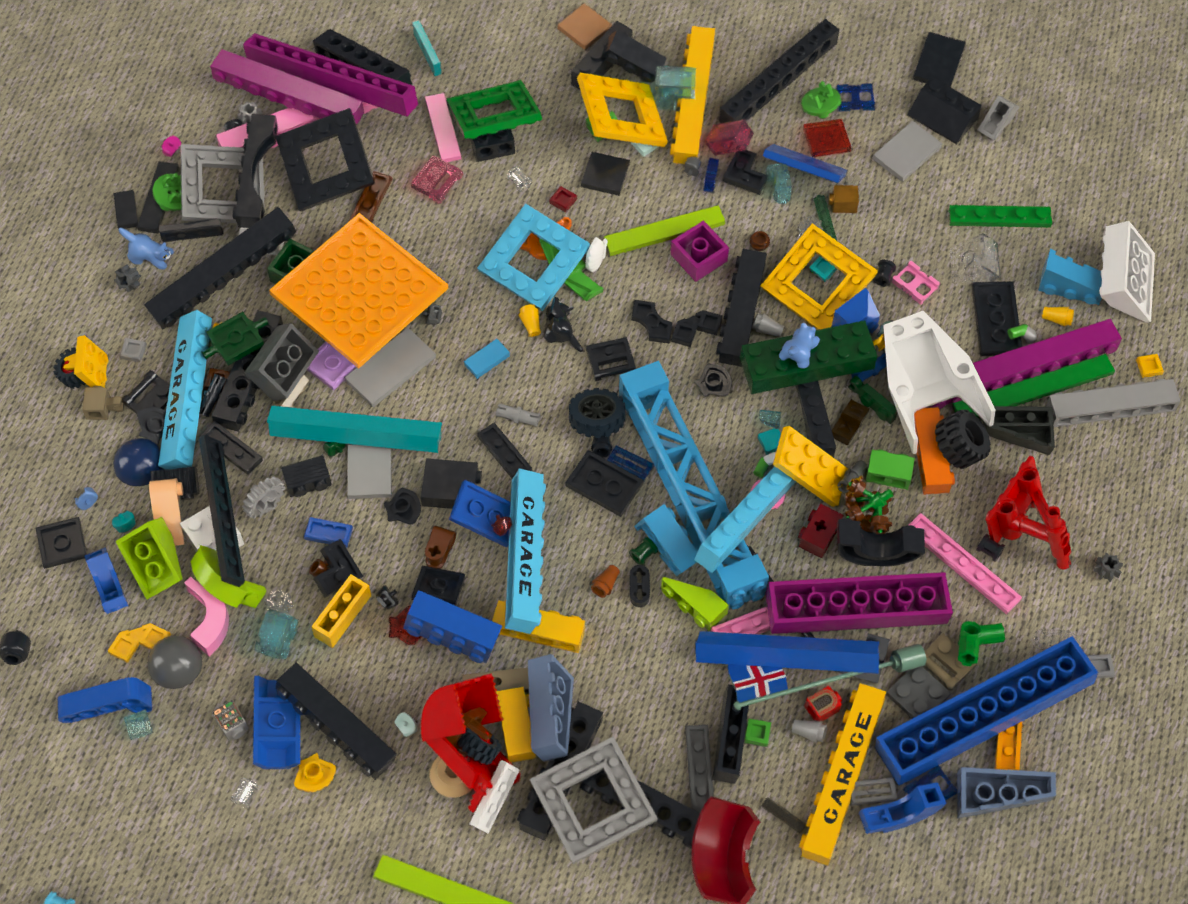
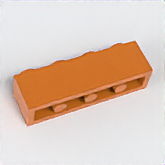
[914,407,955,495]

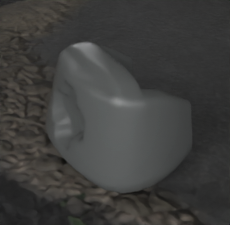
[684,157,701,176]
[423,303,442,325]

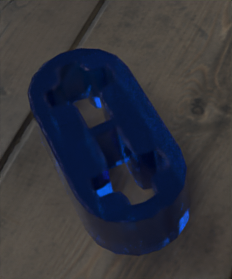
[703,158,719,193]

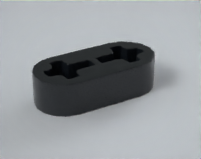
[629,565,650,607]

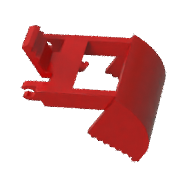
[421,673,521,813]

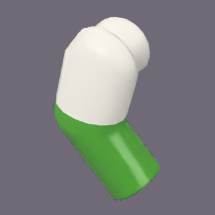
[753,452,776,478]

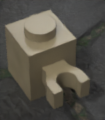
[82,386,124,420]

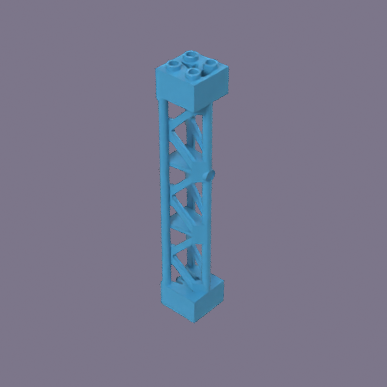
[619,361,769,610]

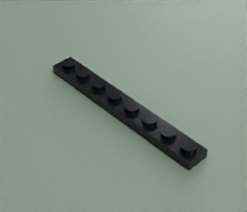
[199,434,245,587]

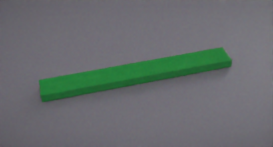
[952,354,1115,418]

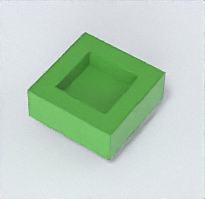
[745,719,771,747]

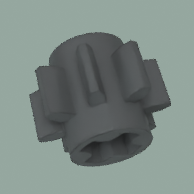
[114,264,142,292]
[1094,553,1123,582]

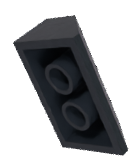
[907,77,982,145]

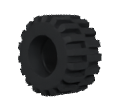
[935,409,991,469]

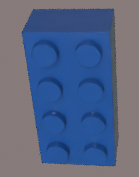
[403,590,502,663]

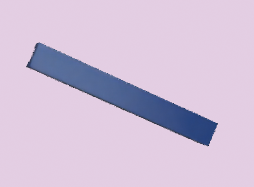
[696,631,879,674]

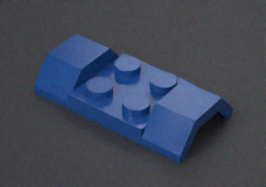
[253,676,300,769]

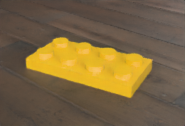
[773,426,848,507]

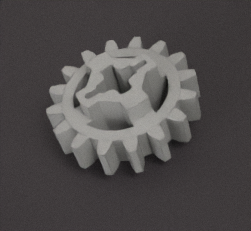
[242,476,286,519]

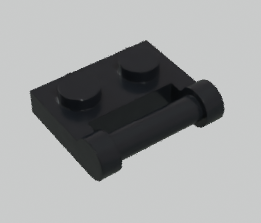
[586,337,636,382]
[122,370,170,414]

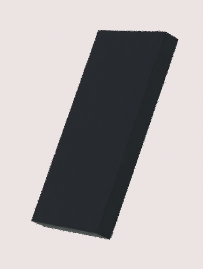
[972,281,1022,356]

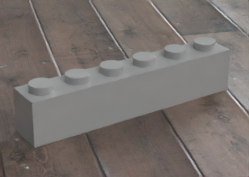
[1046,379,1180,427]

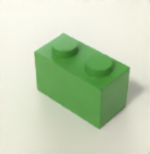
[866,450,915,490]

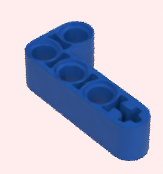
[58,677,152,723]

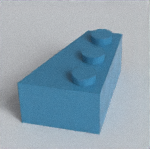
[1038,249,1102,305]
[634,504,699,576]

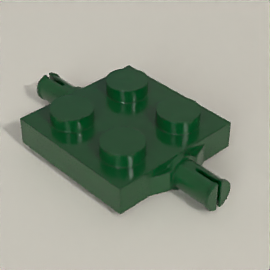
[202,311,269,366]

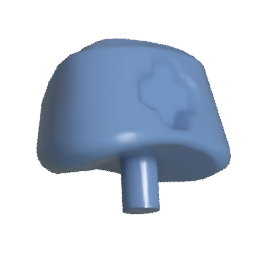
[75,487,98,510]

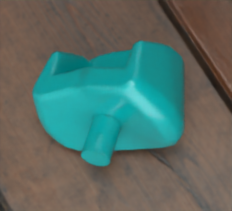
[112,511,136,533]

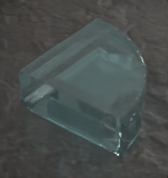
[759,410,781,429]

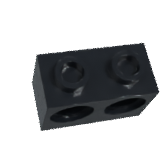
[471,129,515,162]

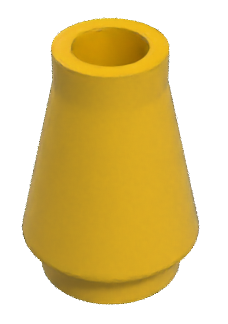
[519,304,541,337]
[1042,307,1074,327]

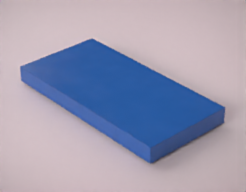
[763,144,847,183]

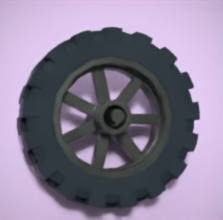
[569,388,626,438]

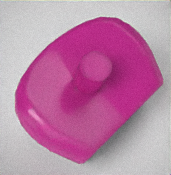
[162,136,182,157]

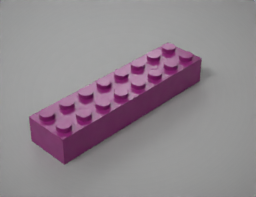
[765,572,953,634]

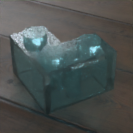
[655,66,696,110]

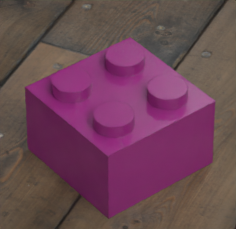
[670,220,729,282]

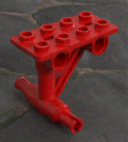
[985,456,1071,570]

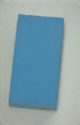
[464,339,510,379]

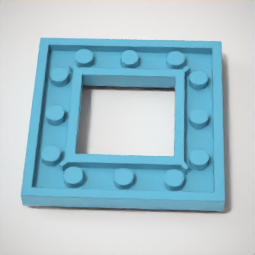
[477,204,590,311]

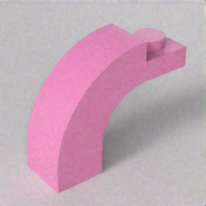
[184,577,229,657]

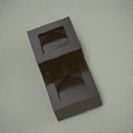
[832,399,870,446]

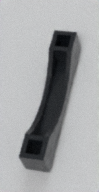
[232,114,278,228]
[795,381,836,458]

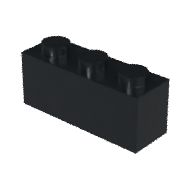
[601,30,667,83]

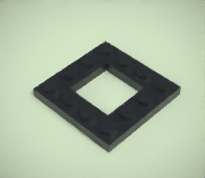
[275,108,375,211]

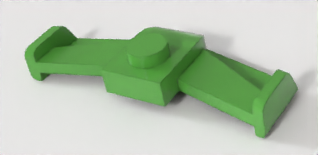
[539,238,604,301]

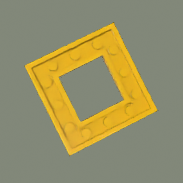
[577,73,668,147]
[761,223,878,330]

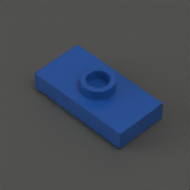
[304,517,353,548]

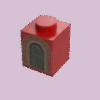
[804,686,842,722]

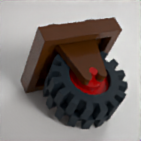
[445,707,502,765]

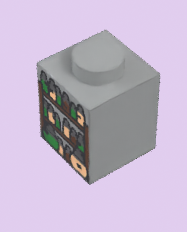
[212,700,249,741]

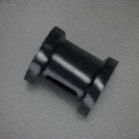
[872,259,896,287]
[976,534,1006,562]

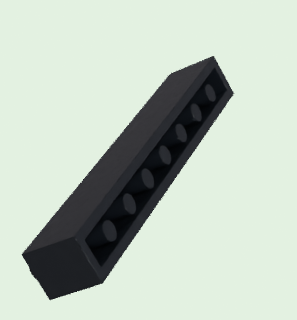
[144,206,296,330]

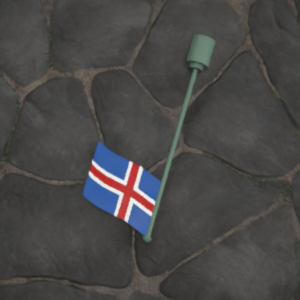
[728,644,926,710]

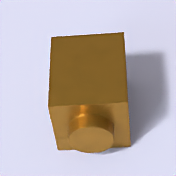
[828,185,859,213]

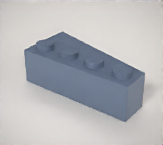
[528,654,574,761]
[957,767,1056,819]

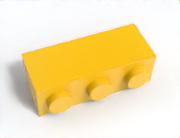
[311,574,371,648]
[496,687,536,763]

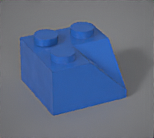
[831,288,880,334]

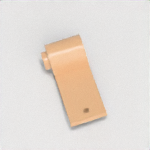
[149,478,185,546]

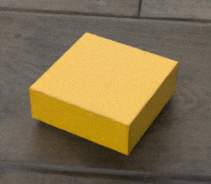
[1136,354,1164,378]

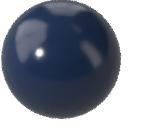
[113,438,164,487]

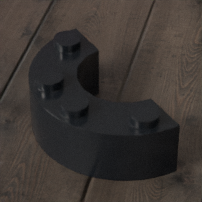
[837,518,925,567]

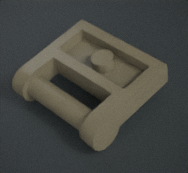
[925,633,977,691]

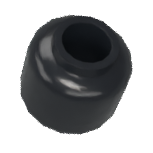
[0,630,31,665]

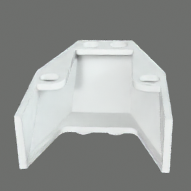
[883,311,996,454]

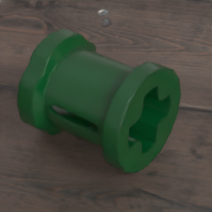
[629,537,658,565]

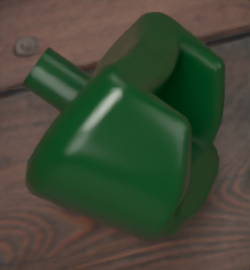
[323,442,346,457]

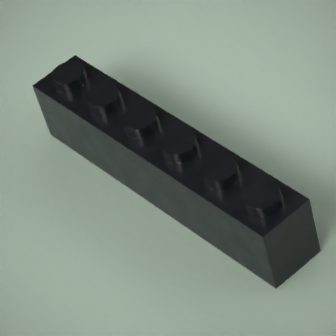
[716,248,767,367]
[275,662,397,780]

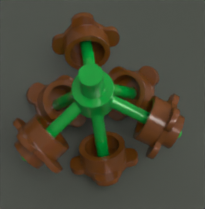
[845,476,894,534]

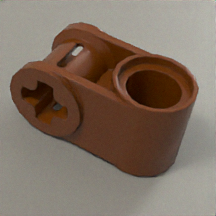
[425,525,456,569]

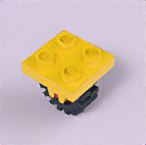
[53,335,108,389]

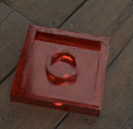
[803,119,851,157]

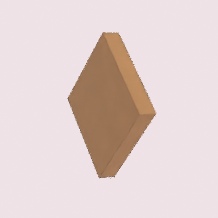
[558,3,612,50]

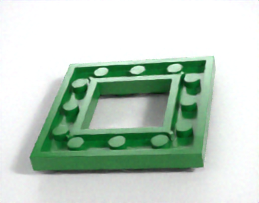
[446,80,542,139]

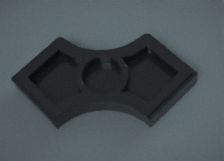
[631,300,673,344]

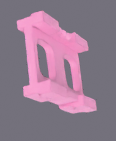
[892,261,940,305]

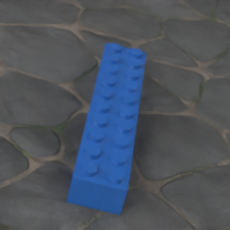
[875,636,1099,786]

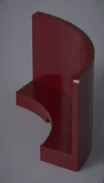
[691,797,760,904]

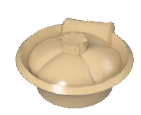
[430,751,472,798]

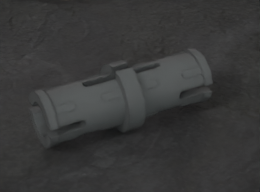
[838,460,868,493]

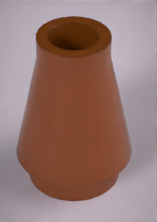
[591,565,620,598]

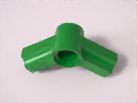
[958,621,1005,667]

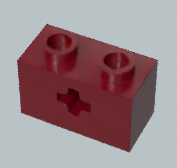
[798,503,844,558]

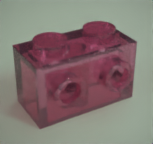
[704,119,754,156]

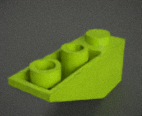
[661,577,729,631]

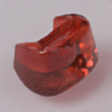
[491,515,512,536]

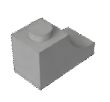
[978,95,1020,140]

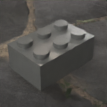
[244,323,319,401]

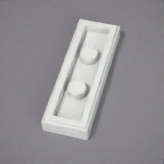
[470,760,519,833]

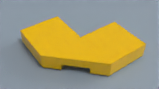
[108,623,171,663]

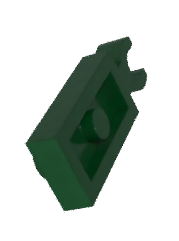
[848,376,898,424]

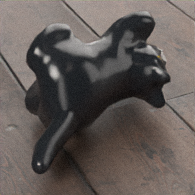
[543,297,583,352]

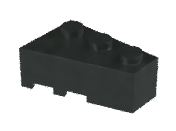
[983,406,1055,455]

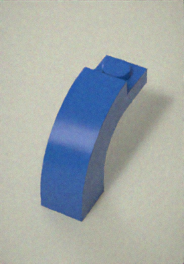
[85,547,128,614]
[858,782,946,834]

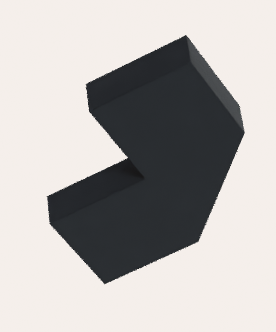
[671,310,723,347]

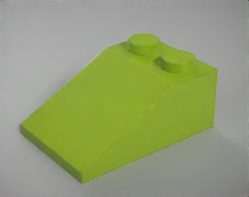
[115,517,183,600]

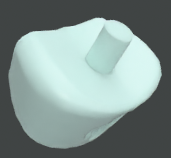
[394,712,418,737]

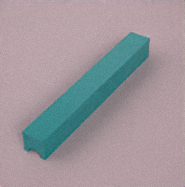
[267,406,442,453]

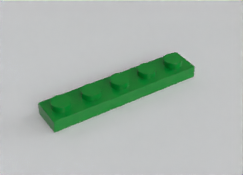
[949,205,1052,228]

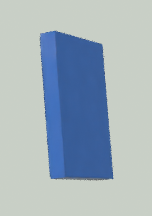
[449,480,511,547]

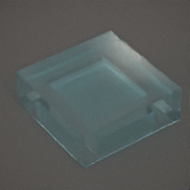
[124,710,153,740]

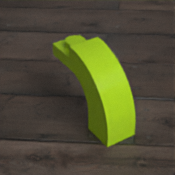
[191,545,266,609]

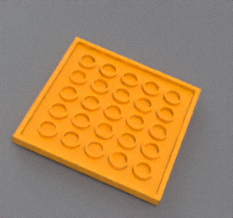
[269,213,448,369]

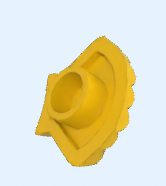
[294,753,336,792]

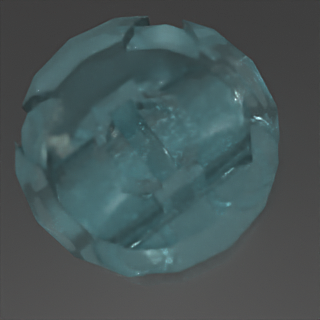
[254,608,299,660]

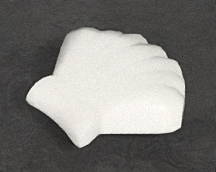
[585,237,607,272]

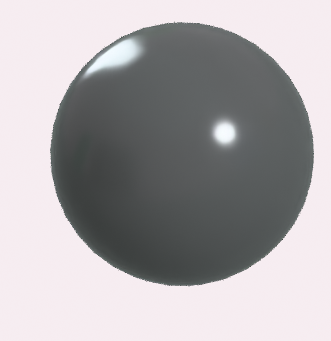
[147,636,202,689]

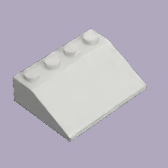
[1099,221,1155,323]

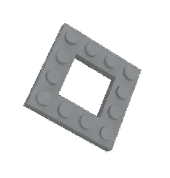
[180,144,265,223]
[530,737,658,864]

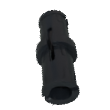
[199,373,227,418]

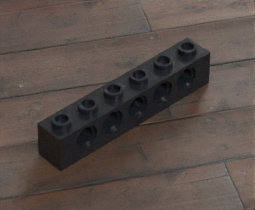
[313,29,412,85]
[212,310,283,432]
[517,701,603,841]
[578,770,700,849]

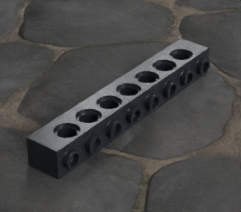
[719,19,840,132]

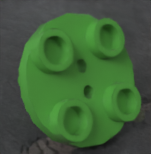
[801,81,841,119]
[152,173,181,211]

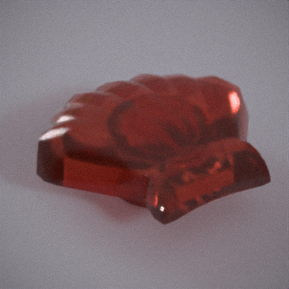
[389,605,422,646]

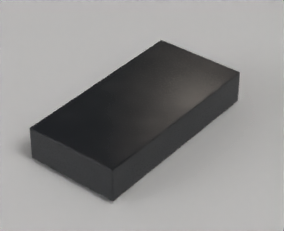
[113,190,138,229]

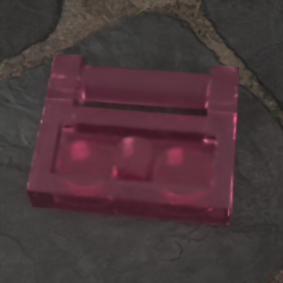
[411,155,464,204]

